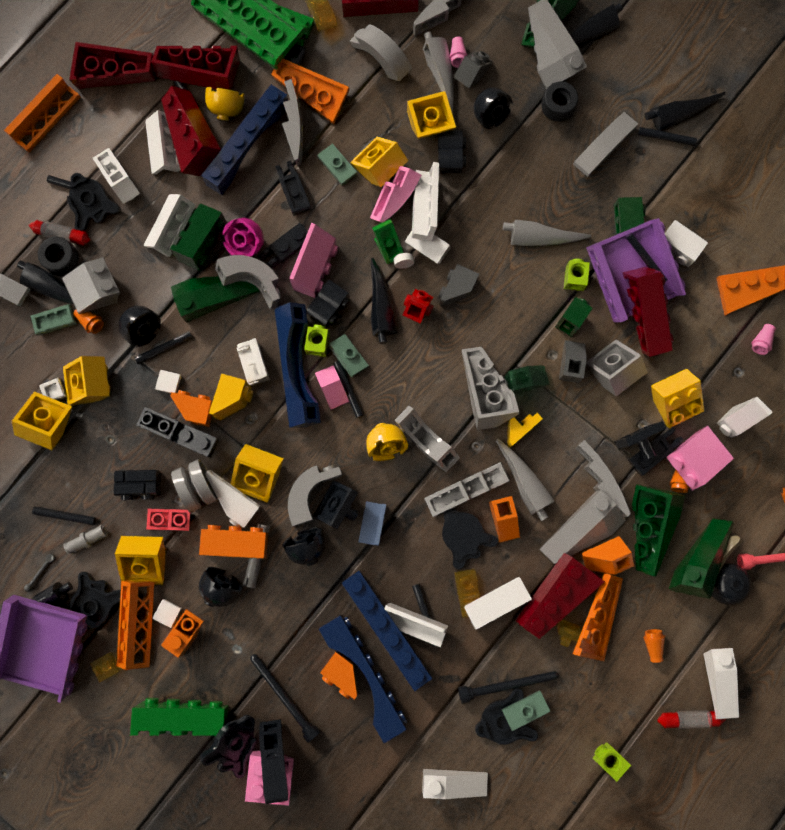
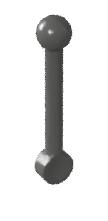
[24,554,55,592]

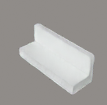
[146,110,181,175]
[144,194,196,257]
[464,577,532,629]
[385,603,448,647]

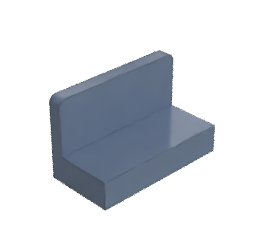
[358,501,386,546]

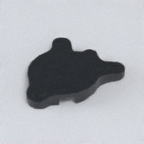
[67,173,121,231]
[442,508,498,569]
[69,572,121,631]
[475,688,538,745]
[200,715,256,778]

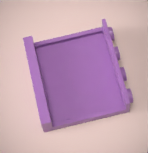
[586,218,686,322]
[0,595,87,703]

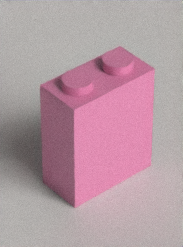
[667,426,734,490]

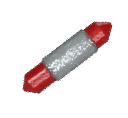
[29,220,90,246]
[657,710,726,729]

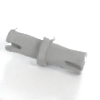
[63,525,108,555]

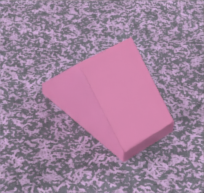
[315,365,349,410]

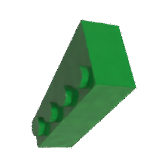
[130,698,228,736]

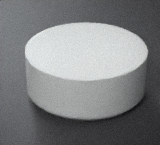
[394,253,414,269]

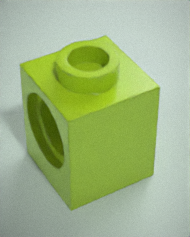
[564,259,590,291]
[304,325,329,357]
[593,742,631,781]

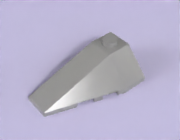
[528,0,587,89]
[462,346,519,430]
[539,490,626,564]

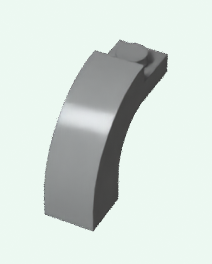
[350,24,412,81]
[215,255,281,309]
[395,406,460,472]
[288,465,342,527]

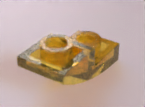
[305,0,338,32]
[454,569,480,618]

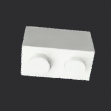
[665,220,708,267]

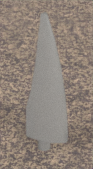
[423,32,454,113]
[503,220,591,246]
[496,439,554,521]

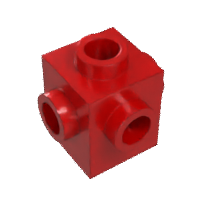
[403,289,434,324]

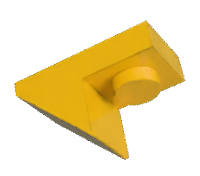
[507,413,543,448]

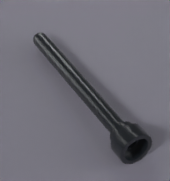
[250,654,321,743]
[458,671,559,704]

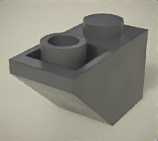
[454,51,493,88]
[438,264,479,306]
[559,340,587,383]

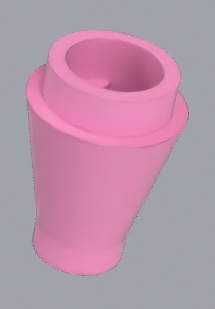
[449,37,467,68]
[751,324,776,355]

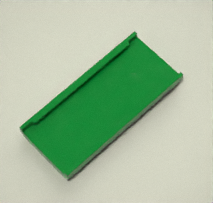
[191,0,309,70]

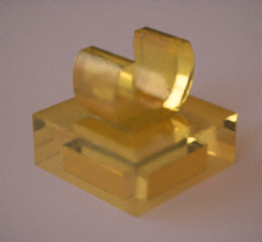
[557,620,581,647]
[90,652,120,683]

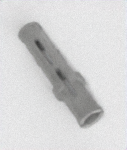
[243,524,270,588]

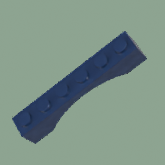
[202,84,288,195]
[275,302,321,428]
[342,570,432,691]
[319,614,408,743]

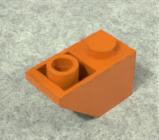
[170,390,212,427]
[489,496,520,542]
[582,536,634,575]
[161,609,204,658]
[320,651,358,700]

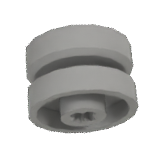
[171,459,218,513]

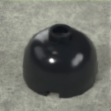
[473,87,513,129]
[118,305,161,347]
[282,527,326,566]
[711,563,752,605]
[198,567,243,607]

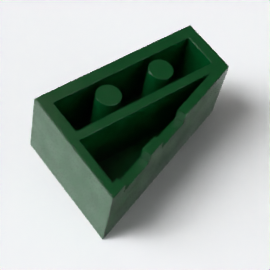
[170,203,226,271]

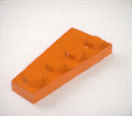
[271,59,350,124]
[716,265,785,316]
[573,573,623,661]

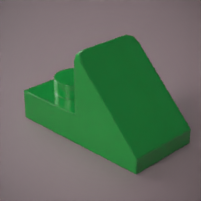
[372,219,404,264]

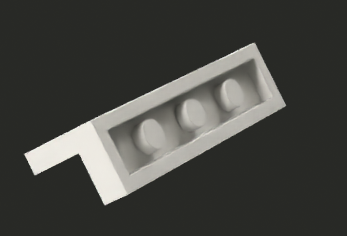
[412,162,439,241]

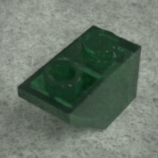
[505,365,550,394]

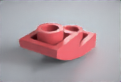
[146,509,190,531]

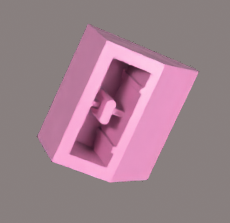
[245,750,294,806]

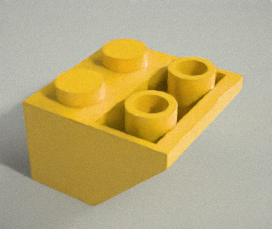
[651,369,704,428]

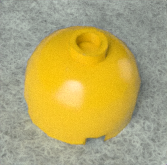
[205,87,245,121]
[366,423,408,461]

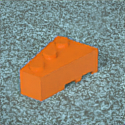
[199,525,268,558]

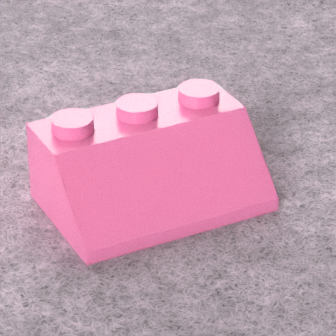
[289,223,338,298]

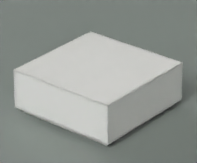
[155,370,181,393]
[39,378,67,401]
[152,599,182,628]

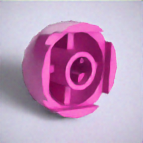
[223,218,264,257]

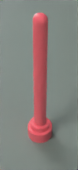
[737,553,785,570]

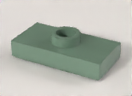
[317,143,357,186]
[31,304,77,336]
[328,334,369,378]
[502,690,550,731]

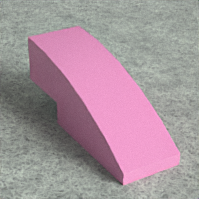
[370,166,421,223]

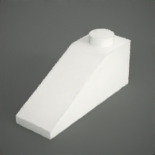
[93,148,140,204]
[717,397,772,438]
[205,470,260,527]
[703,648,739,719]
[422,769,488,799]

